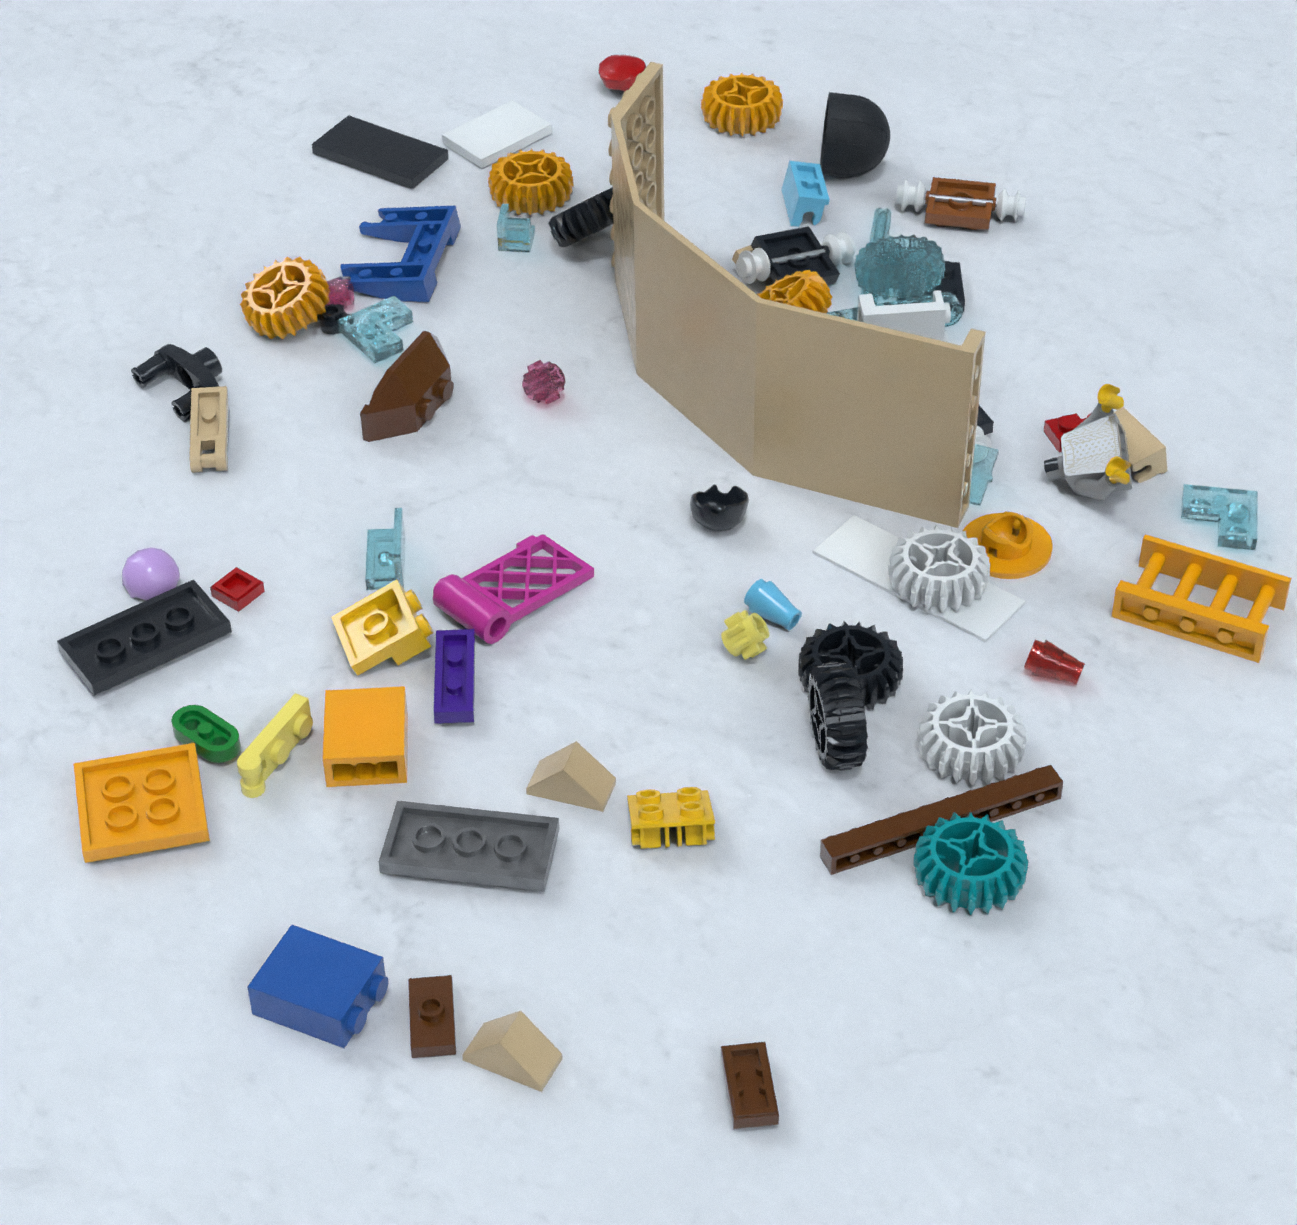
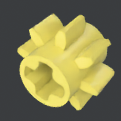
[721,610,770,660]

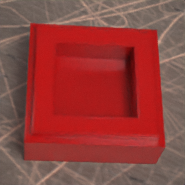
[210,567,265,612]

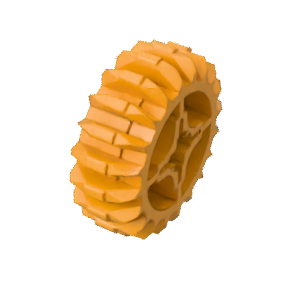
[701,73,783,136]
[488,148,574,216]
[240,256,331,340]
[757,270,832,314]

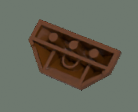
[360,331,454,442]

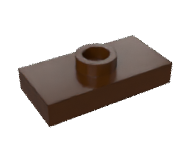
[408,975,456,1058]
[721,1042,779,1129]

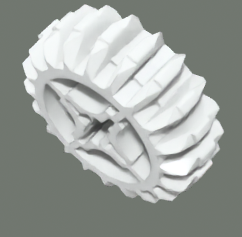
[888,525,990,613]
[917,690,1027,786]

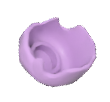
[122,547,180,600]

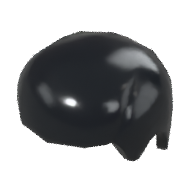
[690,485,749,531]

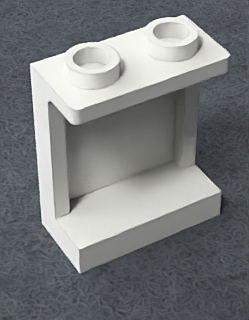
[857,291,951,342]

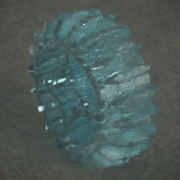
[854,234,945,301]

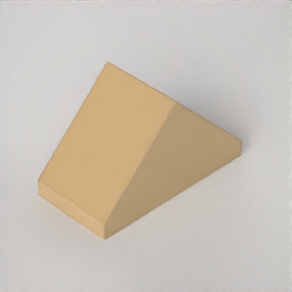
[526,741,616,812]
[462,1011,562,1092]

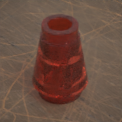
[1024,639,1085,685]

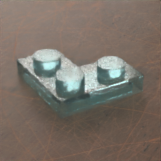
[338,296,413,363]
[1181,484,1258,550]

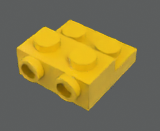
[331,579,434,676]

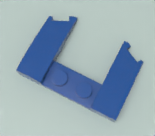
[340,205,461,302]

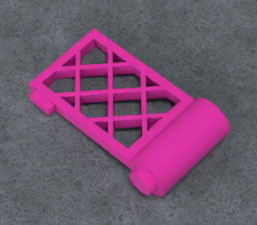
[432,534,594,644]

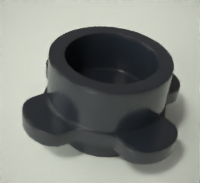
[317,304,352,334]

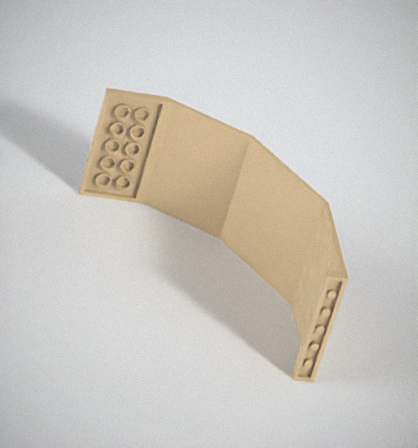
[608,62,986,528]

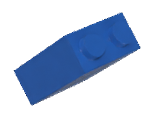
[247,924,389,1048]

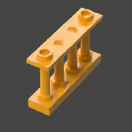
[1111,534,1292,663]

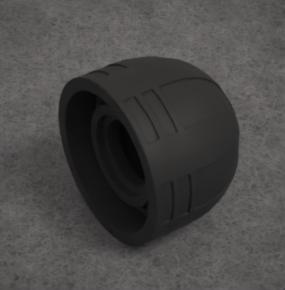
[820,92,890,177]

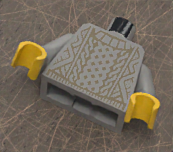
[1044,384,1132,500]

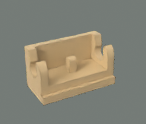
[1113,407,1168,483]

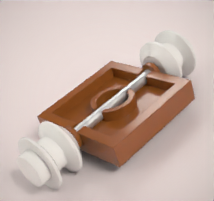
[896,177,1026,230]

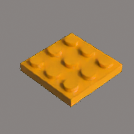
[73,743,210,863]

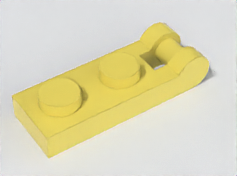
[237,693,313,798]

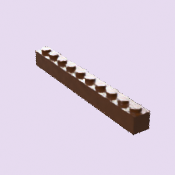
[820,765,1064,875]

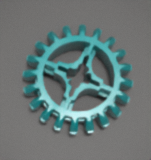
[913,811,1029,915]

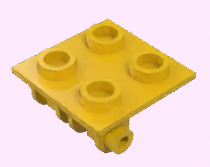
[627,787,715,849]

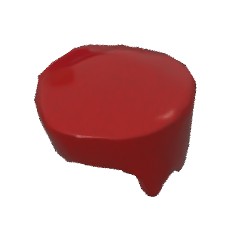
[598,54,646,91]

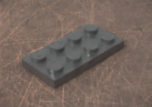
[379,801,560,891]

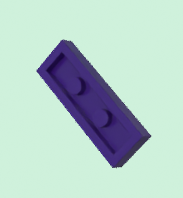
[433,629,475,724]

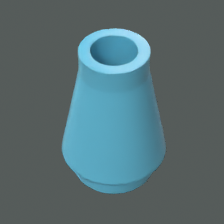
[744,579,802,630]

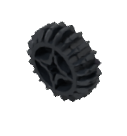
[548,187,614,247]
[798,621,903,710]
[807,662,868,771]

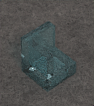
[497,203,535,253]

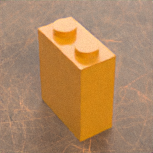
[323,686,408,787]

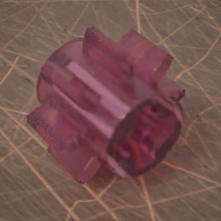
[522,360,565,405]

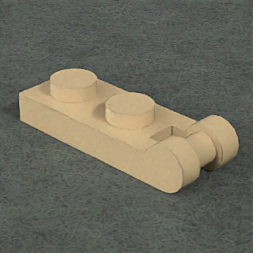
[189,386,228,473]

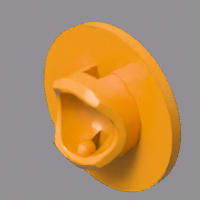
[963,511,1053,579]

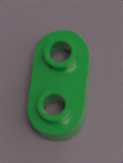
[171,705,241,763]

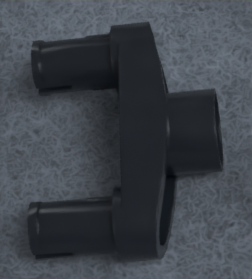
[131,344,222,421]

